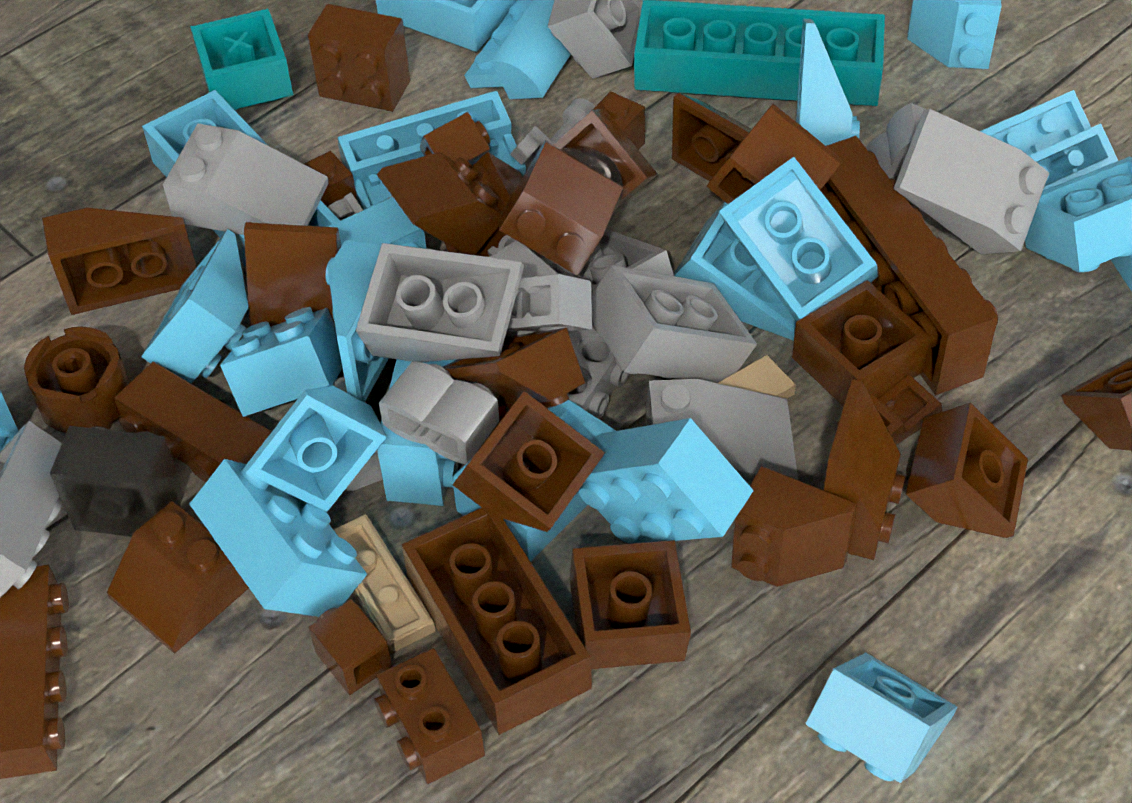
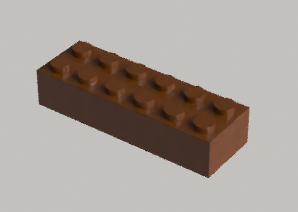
[820,136,998,396]

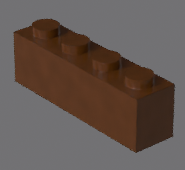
[114,362,272,482]
[0,564,69,779]

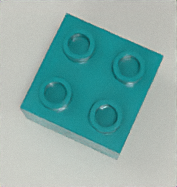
[191,8,293,110]

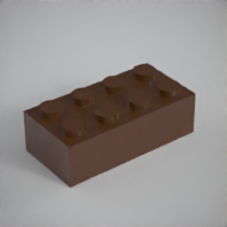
[401,508,592,735]

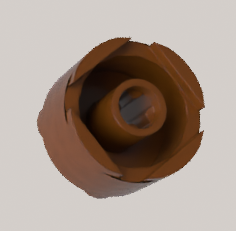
[24,326,130,436]

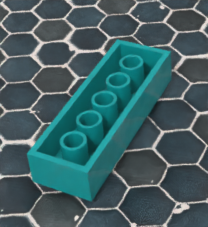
[634,0,885,106]

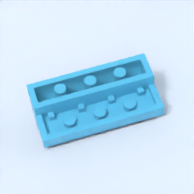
[464,0,571,99]
[980,90,1118,191]
[337,91,526,210]

